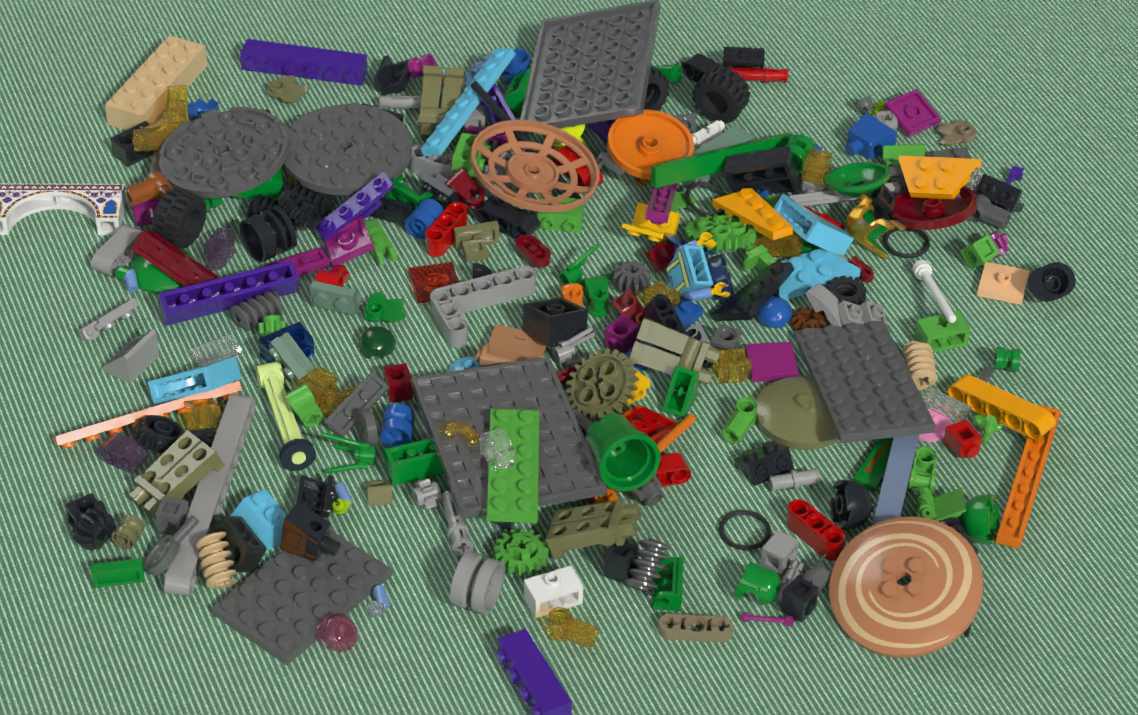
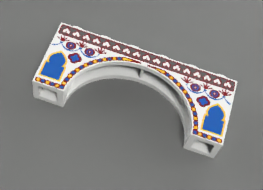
[0,184,126,235]

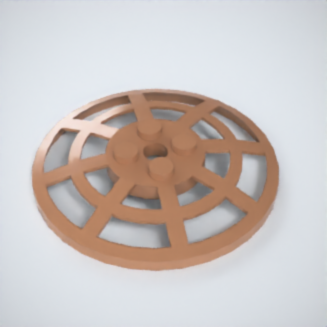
[470,120,599,213]

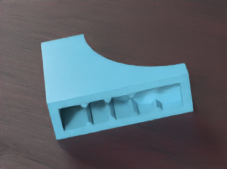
[774,194,854,256]
[148,356,242,405]

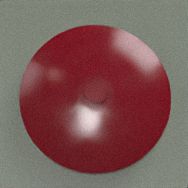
[889,186,977,230]

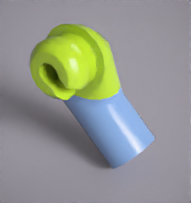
[332,482,353,515]

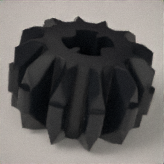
[72,507,116,551]

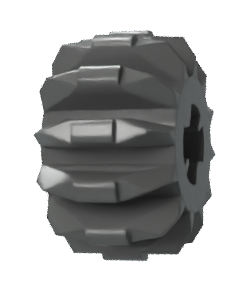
[613,259,651,296]

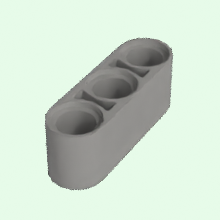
[91,225,142,277]

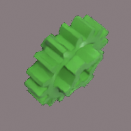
[494,528,549,576]

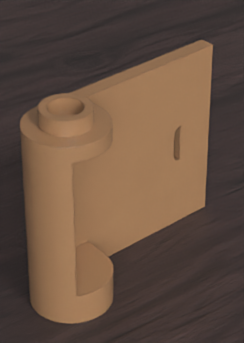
[476,324,547,367]

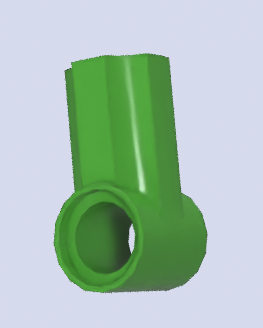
[721,397,758,444]

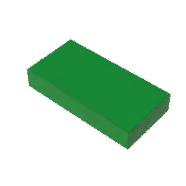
[91,558,145,588]

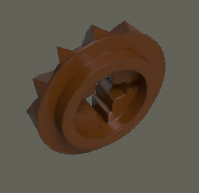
[791,306,827,331]

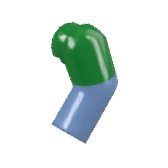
[115,265,139,292]

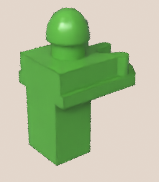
[742,244,777,272]

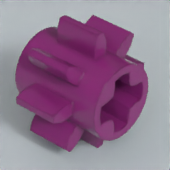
[989,231,1010,258]

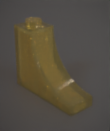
[133,85,188,151]

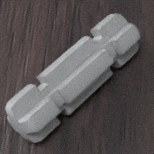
[777,560,804,601]

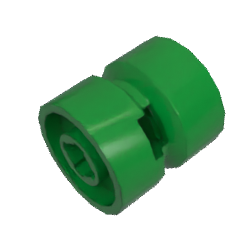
[785,134,815,173]

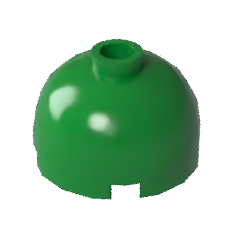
[958,494,999,544]

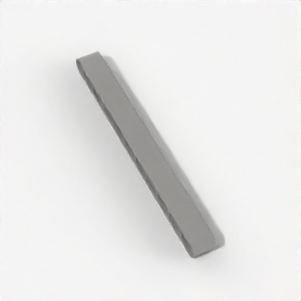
[164,394,256,596]

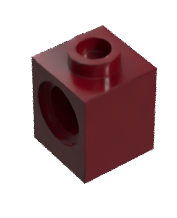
[383,363,413,403]

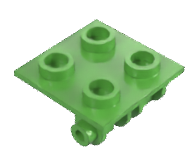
[916,487,967,522]

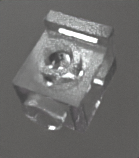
[479,428,515,470]

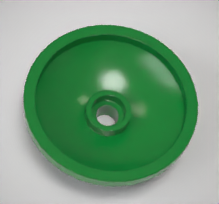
[824,162,890,198]
[130,248,196,294]

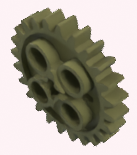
[565,348,639,422]

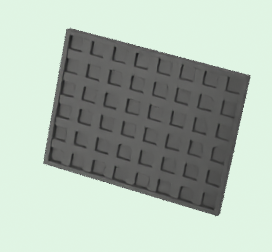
[411,357,607,519]

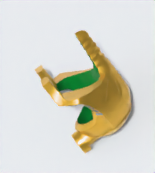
[846,194,906,259]

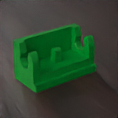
[386,175,433,208]
[653,556,684,611]

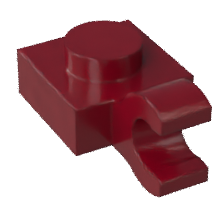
[644,241,675,273]

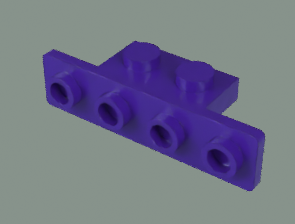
[316,172,395,241]

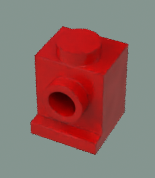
[943,419,982,458]

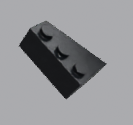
[724,146,801,195]

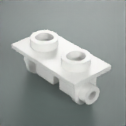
[691,120,725,151]

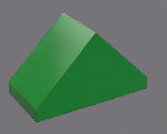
[662,366,699,418]

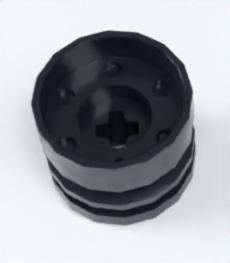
[239,205,297,263]

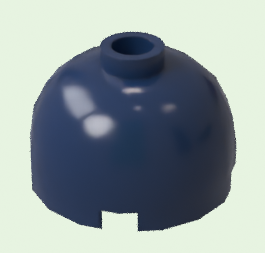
[706,254,734,301]

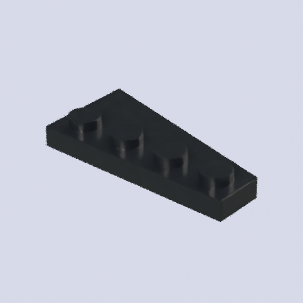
[712,261,794,321]

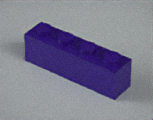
[495,628,572,715]

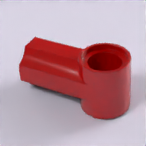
[315,264,350,287]

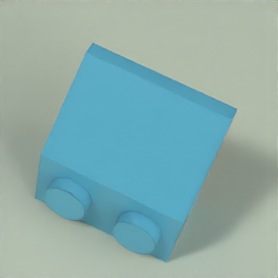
[231,489,287,552]

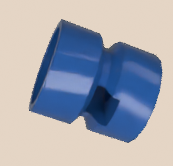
[504,49,531,86]
[405,199,444,240]
[380,403,415,448]

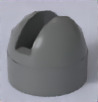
[855,96,873,114]

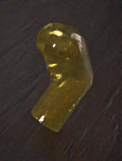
[443,420,481,445]

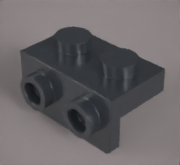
[374,55,411,96]
[418,171,463,205]
[975,174,1025,214]
[734,441,794,486]
[292,474,335,518]

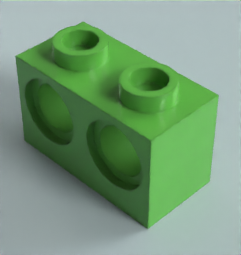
[452,133,491,180]

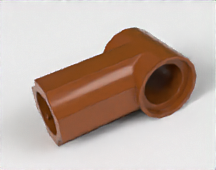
[125,171,173,206]

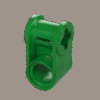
[583,277,609,317]

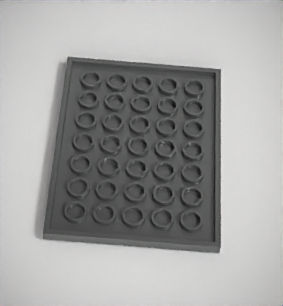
[520,0,661,134]

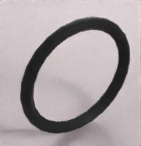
[685,182,726,217]
[883,227,930,258]
[719,510,771,550]

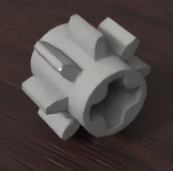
[412,479,442,510]

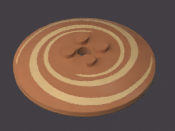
[829,517,984,658]

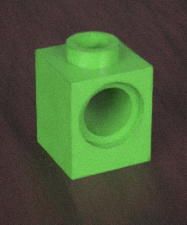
[960,234,1000,270]

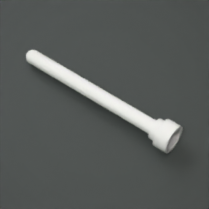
[912,260,956,323]

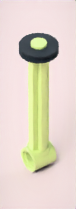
[256,361,316,471]

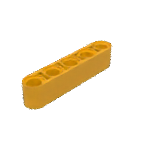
[948,374,1056,440]

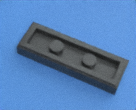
[324,371,389,437]

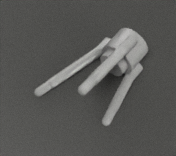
[552,327,596,367]

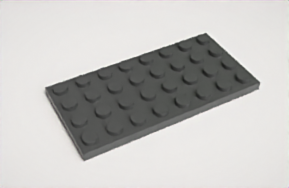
[794,321,935,443]

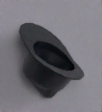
[1028,262,1076,302]

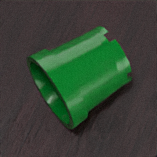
[586,413,660,492]

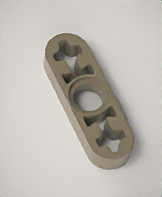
[658,614,733,642]

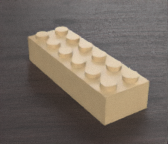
[105,35,208,130]

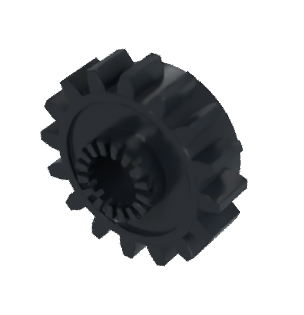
[133,415,184,455]

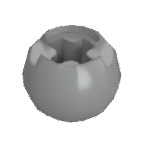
[873,110,898,131]

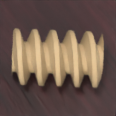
[903,341,938,391]
[196,532,238,589]

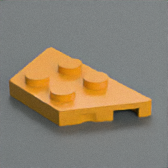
[898,156,982,199]

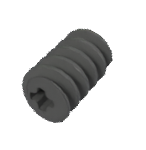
[231,289,283,331]
[625,538,672,594]

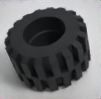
[644,66,670,111]
[692,66,750,124]
[152,188,207,249]

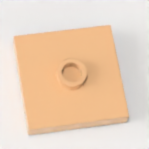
[977,262,1030,305]

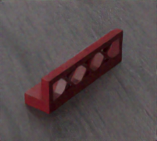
[131,230,221,287]

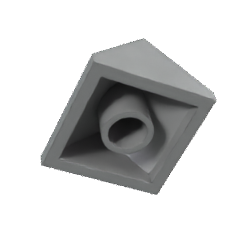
[101,329,159,384]

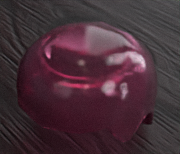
[316,613,358,653]

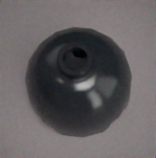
[830,480,874,529]

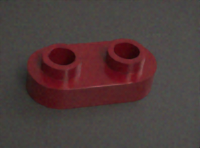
[516,234,551,268]

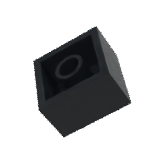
[522,297,588,345]

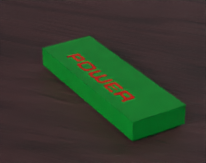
[853,437,893,493]

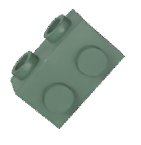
[310,281,362,315]
[268,333,315,384]

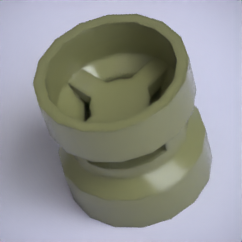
[111,514,145,550]

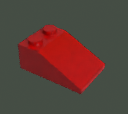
[616,405,679,450]

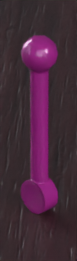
[740,612,794,627]

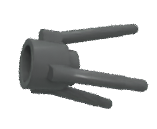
[632,473,664,506]

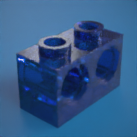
[259,322,315,368]

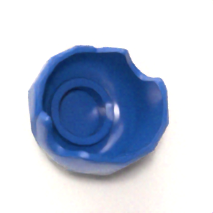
[185,99,219,121]
[757,296,792,329]

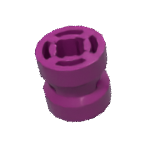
[408,54,437,78]

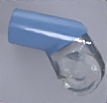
[366,585,390,618]

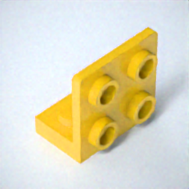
[621,202,681,242]

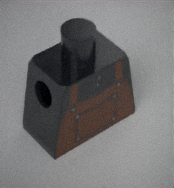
[280,502,341,561]

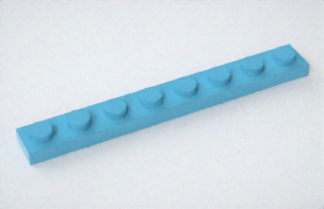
[420,47,516,156]

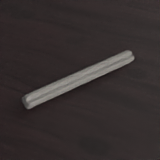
[789,182,901,207]

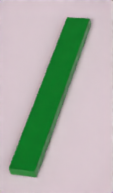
[651,132,793,188]

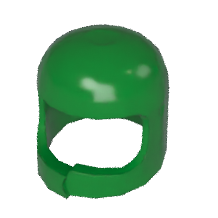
[733,562,781,605]

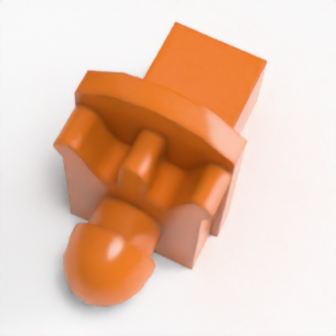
[561,283,584,307]

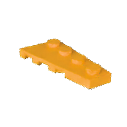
[712,188,793,240]

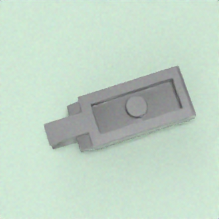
[78,298,139,342]

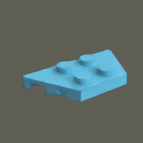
[779,248,860,301]

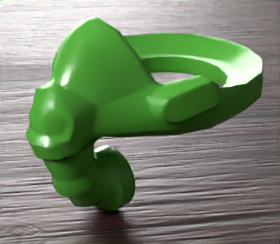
[972,414,1004,444]

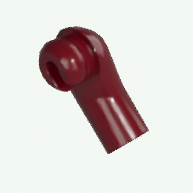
[849,256,874,283]

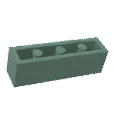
[683,125,755,190]

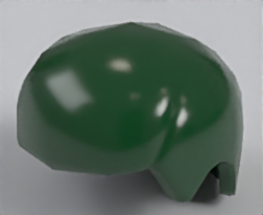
[358,326,396,359]

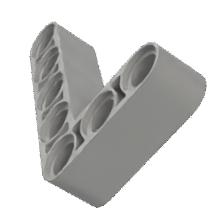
[409,145,525,198]
[430,266,536,348]

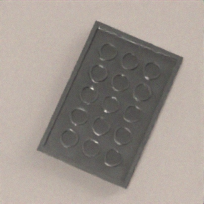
[211,530,392,665]

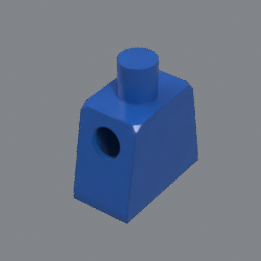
[845,113,897,160]

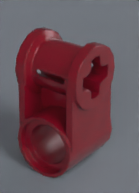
[444,168,485,210]

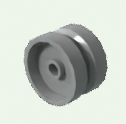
[450,551,505,615]

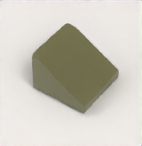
[365,479,393,506]

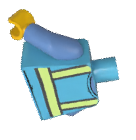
[667,232,730,301]

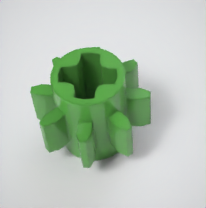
[258,315,287,341]

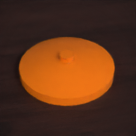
[607,110,694,180]

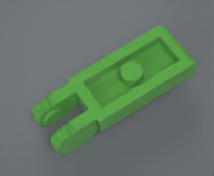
[365,219,398,266]

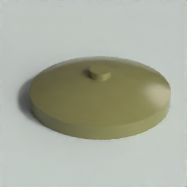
[756,377,839,450]

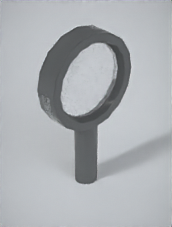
[144,515,199,576]

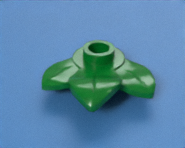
[363,292,406,323]

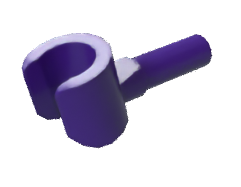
[1005,166,1024,185]

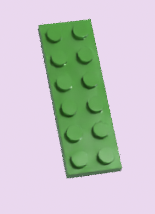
[487,409,539,523]

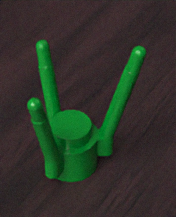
[558,244,613,285]
[320,432,376,474]

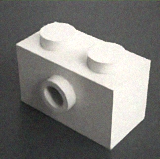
[524,565,583,618]

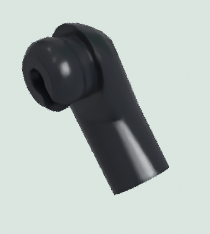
[186,428,216,447]

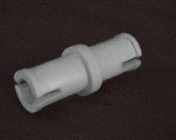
[769,468,820,492]

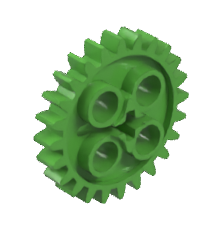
[685,214,757,252]

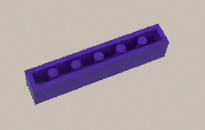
[240,39,368,86]
[158,260,299,326]

